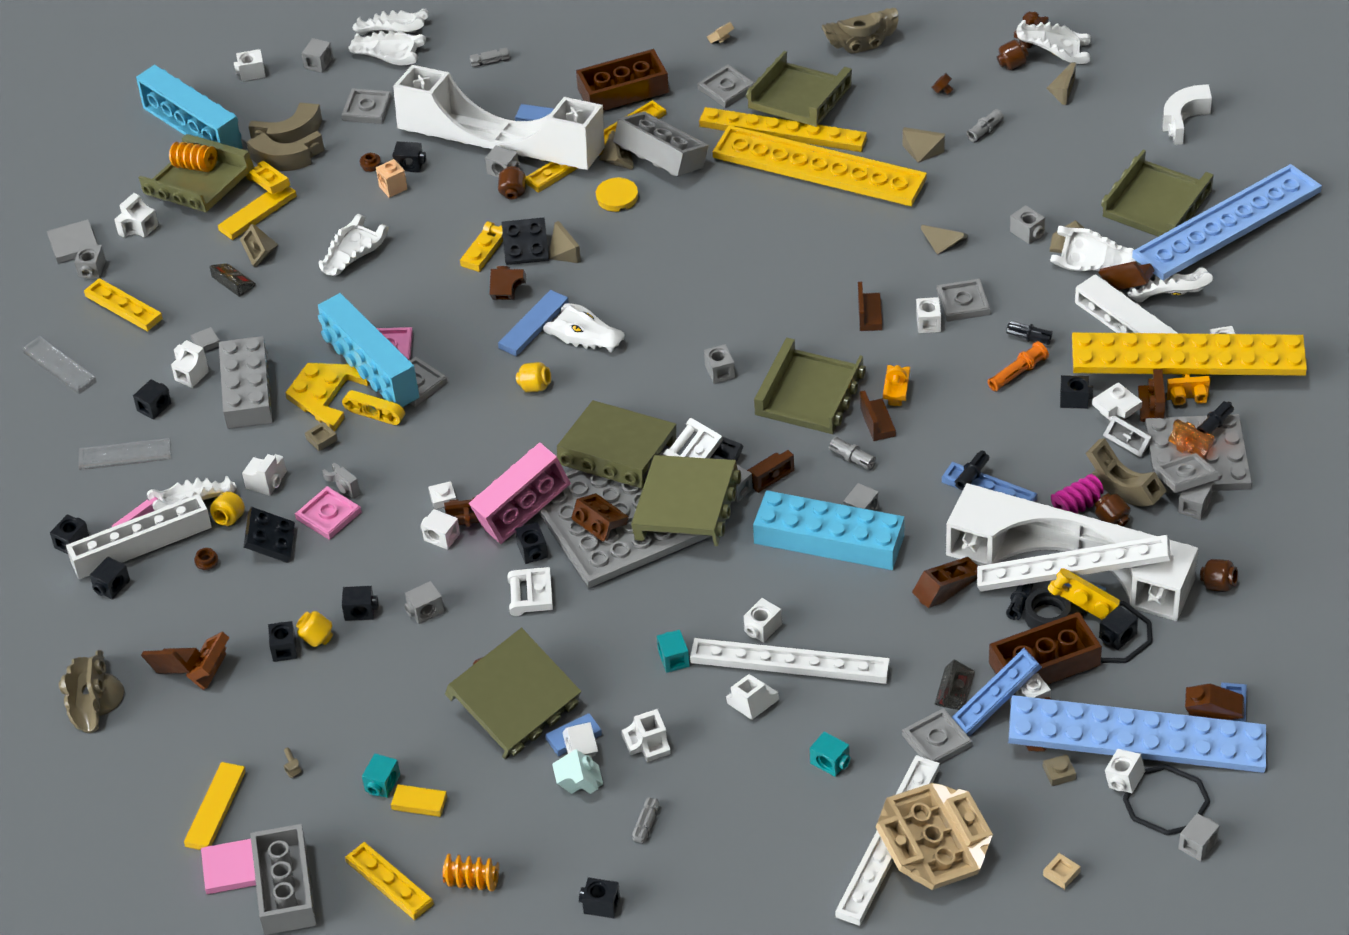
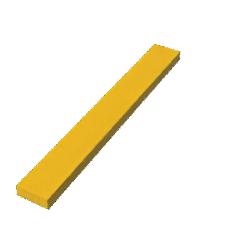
[526,100,666,193]

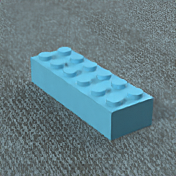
[136,65,243,149]
[318,293,420,407]
[753,490,904,570]

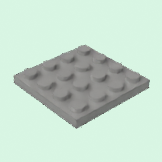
[1145,414,1252,493]

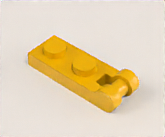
[246,161,290,194]
[460,221,503,272]
[1048,568,1120,620]

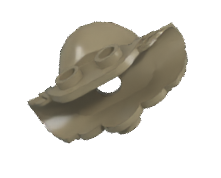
[822,7,899,54]
[59,650,124,733]

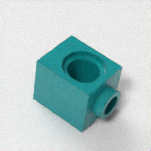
[657,630,690,673]
[810,731,851,777]
[362,753,400,798]

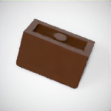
[1098,261,1155,290]
[858,282,882,331]
[860,390,896,441]
[747,450,794,493]
[141,648,201,674]

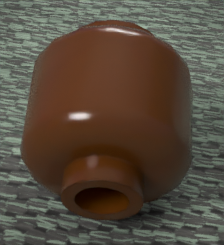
[996,40,1029,70]
[498,166,526,200]
[1095,493,1131,527]
[1200,559,1238,592]

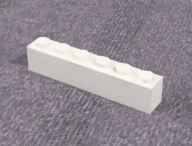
[1075,274,1177,333]
[66,494,212,579]

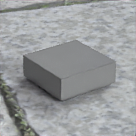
[191,327,220,352]

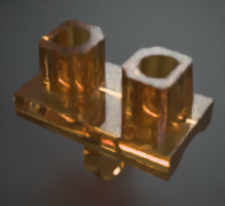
[1168,419,1214,459]

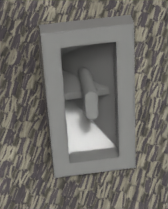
[1103,415,1153,458]

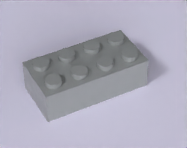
[613,111,709,176]
[219,336,273,429]
[250,824,316,935]

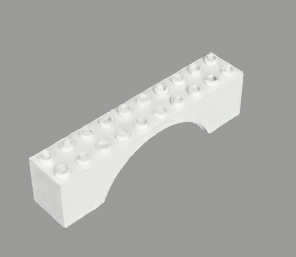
[393,65,605,170]
[946,483,1198,621]

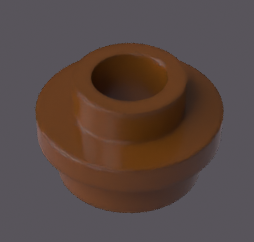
[360,153,381,172]
[194,548,218,570]

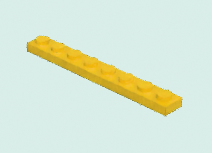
[699,107,867,152]

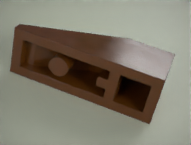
[912,557,978,608]

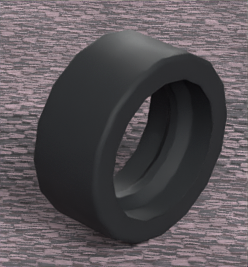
[1025,588,1071,629]

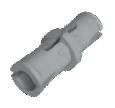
[966,109,1004,142]
[829,436,876,470]

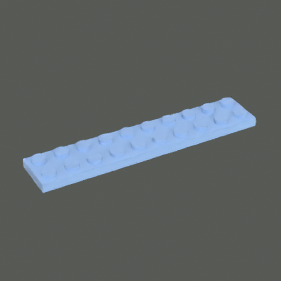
[1132,164,1322,280]
[1008,695,1266,773]

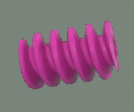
[1051,474,1104,514]

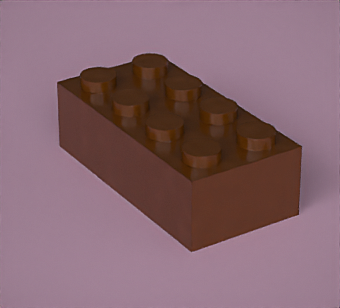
[576,49,669,111]
[989,612,1102,697]

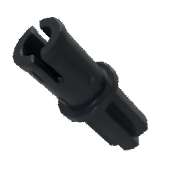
[1006,321,1053,345]
[1196,401,1234,439]
[954,450,990,491]
[1006,583,1033,620]

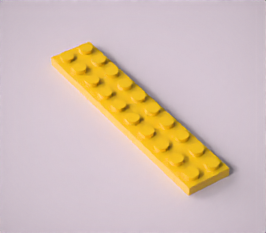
[712,125,927,207]
[1072,332,1307,376]

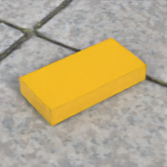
[391,784,447,817]

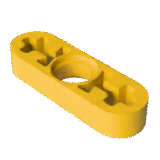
[342,390,405,425]

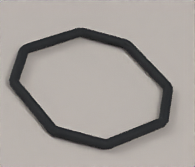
[1081,601,1152,663]
[1123,765,1210,835]

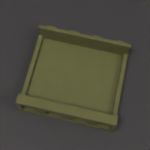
[746,51,852,127]
[138,134,254,212]
[1101,150,1214,237]
[754,337,866,434]
[557,400,676,489]
[631,455,741,546]
[445,627,582,759]

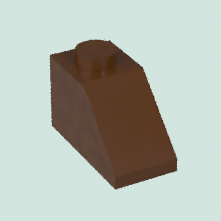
[1185,683,1244,720]

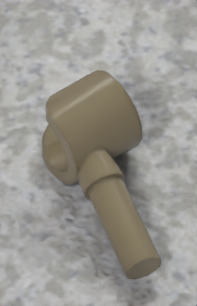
[284,747,302,778]

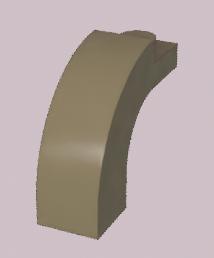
[248,103,322,143]
[247,131,324,171]
[1085,438,1167,506]

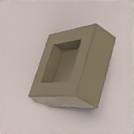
[305,422,338,451]
[1043,754,1076,786]

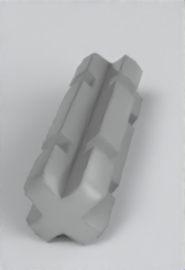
[470,47,510,67]
[632,797,659,844]

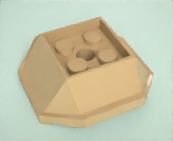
[876,783,993,890]

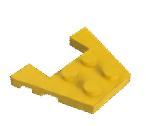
[285,363,370,432]

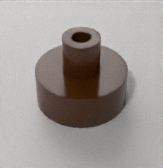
[931,73,953,95]

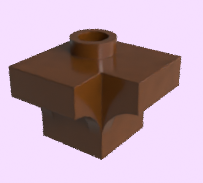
[489,266,526,300]

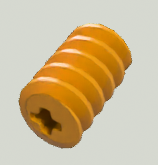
[169,141,218,172]
[443,853,499,892]

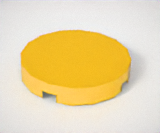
[595,177,638,212]

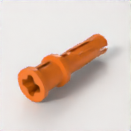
[987,341,1049,392]

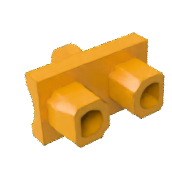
[883,365,910,406]
[1166,374,1210,405]

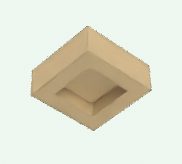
[707,22,735,43]
[1043,853,1081,889]

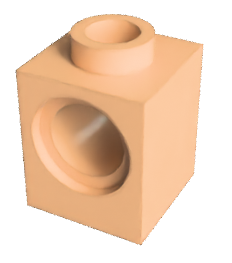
[376,159,407,198]

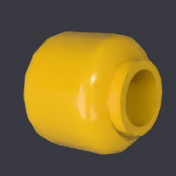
[516,362,551,393]
[210,491,245,526]
[296,611,333,647]

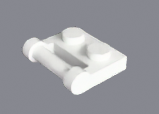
[662,418,723,458]
[507,567,553,616]

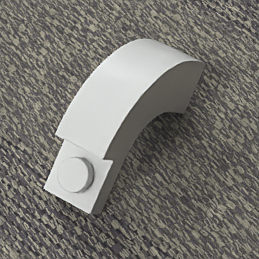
[1162,84,1212,145]

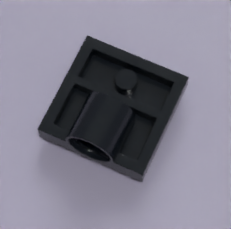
[501,217,549,265]
[243,507,295,563]

